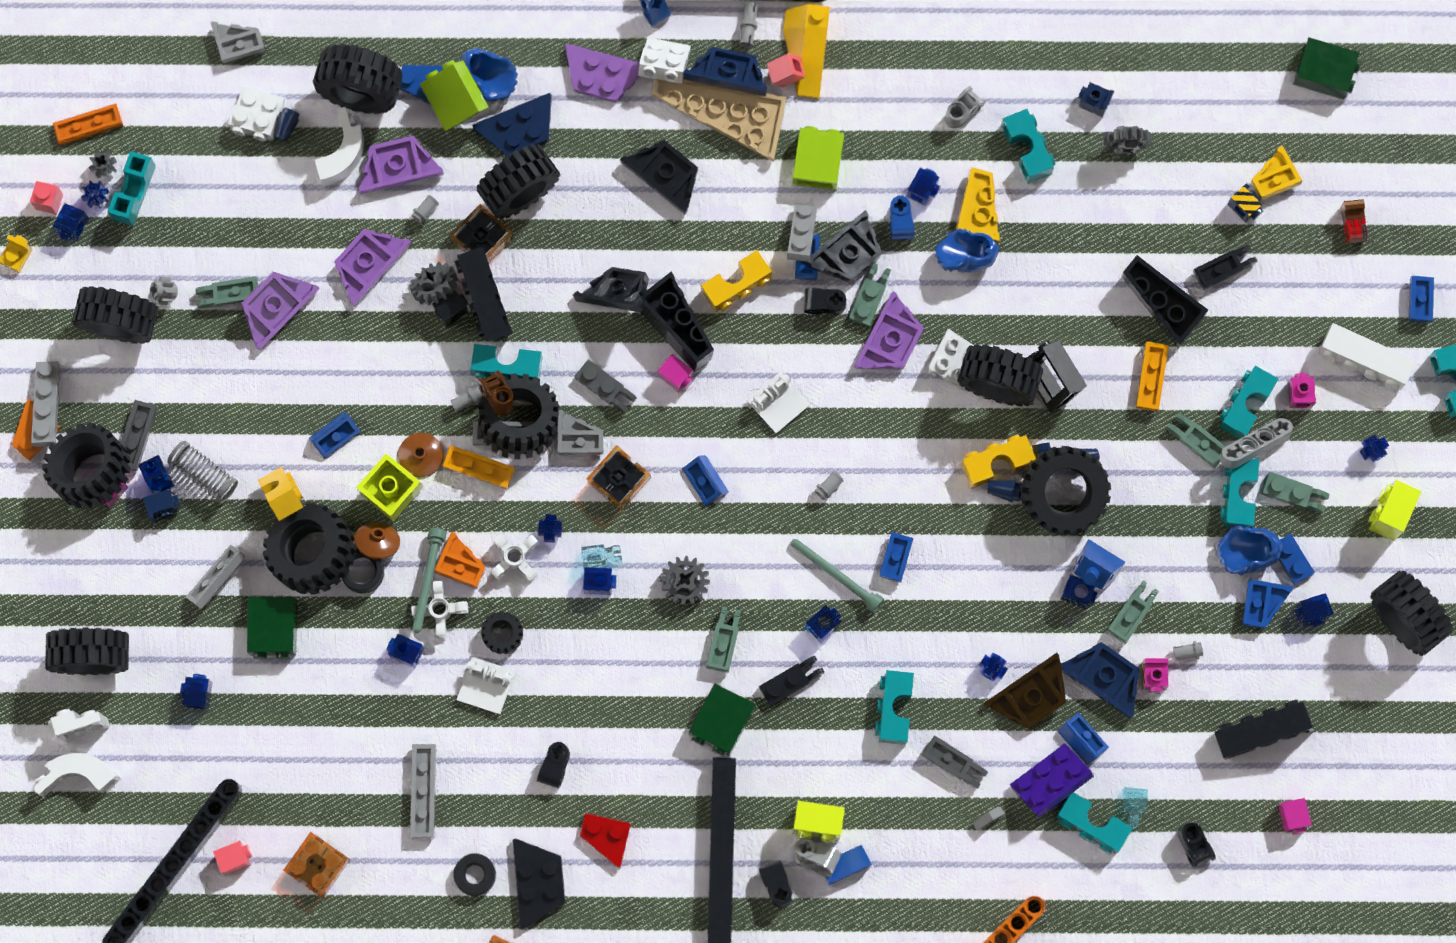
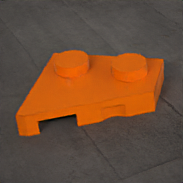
[12,399,61,461]
[434,532,486,589]

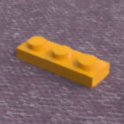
[1135,341,1169,412]
[443,445,515,490]

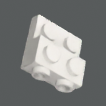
[638,38,691,84]
[228,87,286,141]
[48,709,110,742]

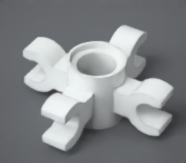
[491,533,539,582]
[411,581,468,638]

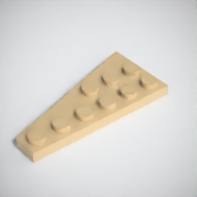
[652,79,787,162]

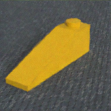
[783,4,830,99]

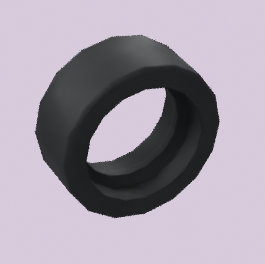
[341,549,385,594]

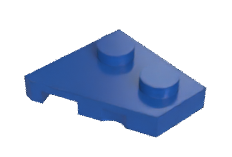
[400,65,443,105]
[1242,579,1293,629]

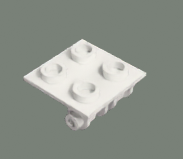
[928,329,974,391]
[746,372,810,433]
[457,657,515,714]

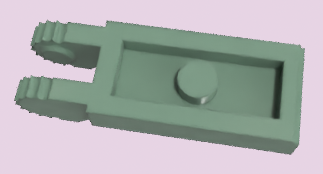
[849,263,891,328]
[195,276,258,308]
[1166,413,1226,469]
[1262,472,1330,513]
[1106,580,1159,644]
[706,606,741,673]

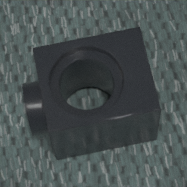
[432,289,469,328]

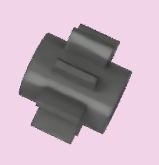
[89,151,117,179]

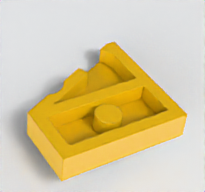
[1251,146,1302,201]

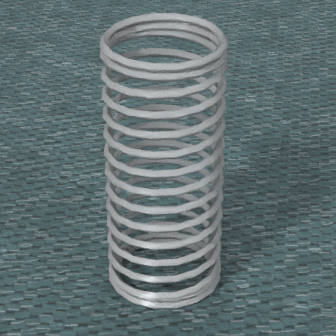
[167,440,238,503]

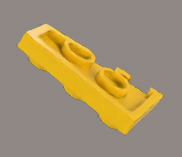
[956,167,1000,243]

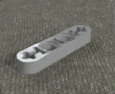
[1220,418,1293,469]

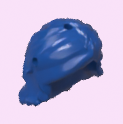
[460,48,518,102]
[935,228,999,273]
[1217,525,1283,575]

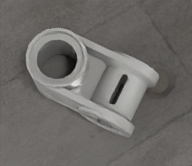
[945,86,986,128]
[794,838,841,877]

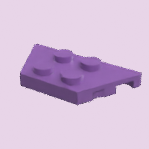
[566,44,640,103]
[359,136,444,194]
[334,229,412,307]
[241,271,320,350]
[854,291,924,369]

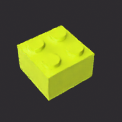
[356,454,423,522]
[1368,480,1422,541]
[793,801,845,844]

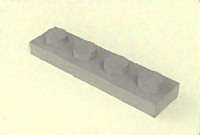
[31,361,60,447]
[410,744,436,838]

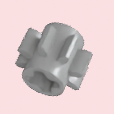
[150,277,178,305]

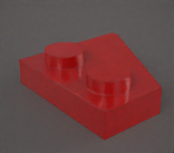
[580,813,631,868]

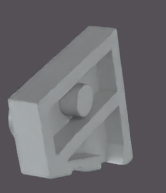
[210,21,266,63]
[558,410,604,455]

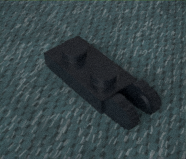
[1193,245,1258,291]
[759,655,825,707]

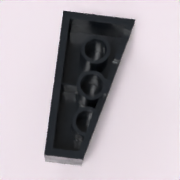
[454,247,513,342]
[1121,255,1208,349]
[640,271,714,372]
[1214,699,1315,760]

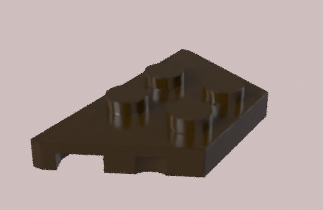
[984,652,1067,729]

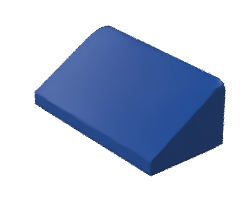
[309,412,361,459]
[682,455,729,506]
[1058,713,1109,765]
[825,845,872,885]

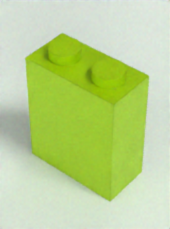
[420,60,489,131]
[792,126,844,191]

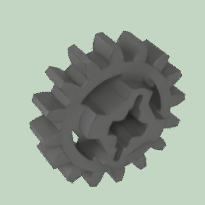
[1102,126,1152,155]
[409,262,459,305]
[660,556,710,606]

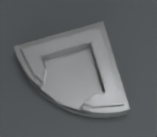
[973,807,1005,831]

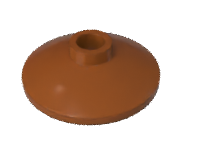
[398,433,444,477]
[354,522,400,560]

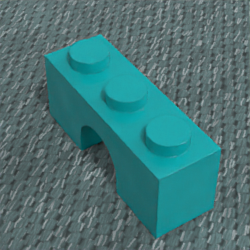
[1001,109,1055,184]
[107,151,156,227]
[470,344,543,381]
[1429,344,1456,419]
[1219,365,1279,439]
[1220,456,1260,528]
[875,670,914,745]
[1056,792,1133,855]

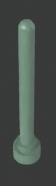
[412,528,447,634]
[791,539,884,613]

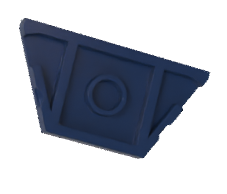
[683,47,767,97]
[472,92,552,157]
[1061,642,1140,719]

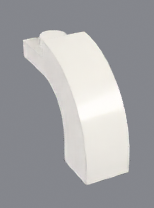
[315,107,364,187]
[33,753,121,797]

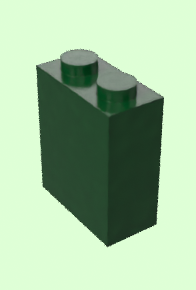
[1293,37,1361,100]
[247,597,298,659]
[689,683,756,757]

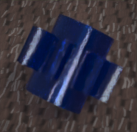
[81,180,110,209]
[1359,434,1389,463]
[538,514,563,543]
[979,653,1008,682]

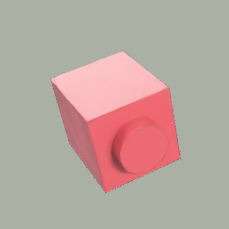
[767,53,805,87]
[30,181,63,215]
[213,841,252,875]

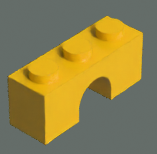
[701,250,772,313]
[961,435,1036,489]
[258,467,304,521]

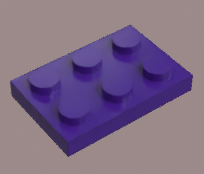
[1010,743,1094,818]

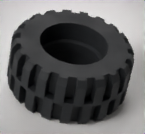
[313,44,403,114]
[1020,446,1111,535]
[263,502,356,595]

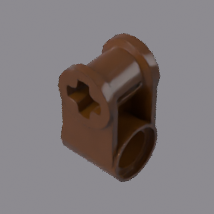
[477,370,513,416]

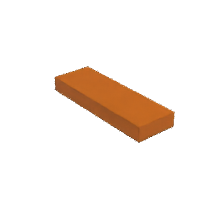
[52,103,124,145]

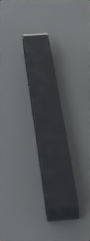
[708,757,736,943]
[102,779,243,943]

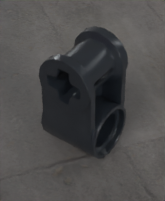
[803,288,847,314]
[537,742,570,789]
[1178,822,1216,869]
[758,860,792,908]

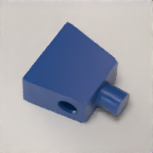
[1074,539,1125,590]

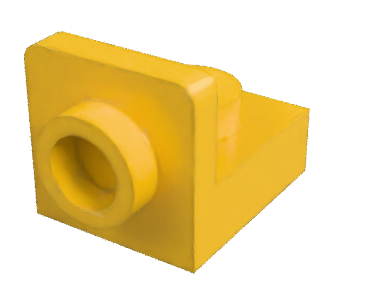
[0,235,32,273]

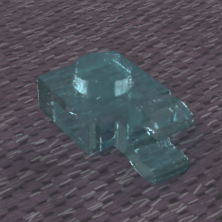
[581,544,622,567]
[1122,787,1148,829]

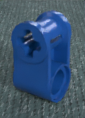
[640,0,671,27]
[889,195,915,241]

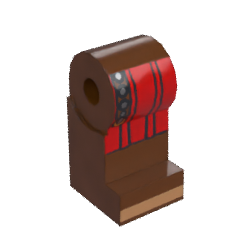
[1340,199,1368,244]

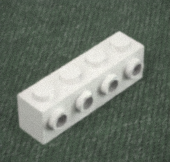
[1318,323,1416,390]

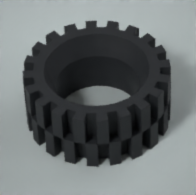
[476,144,560,220]
[72,286,158,344]
[957,344,1043,407]
[478,373,559,460]
[42,423,131,509]
[1370,570,1453,656]
[45,627,129,675]

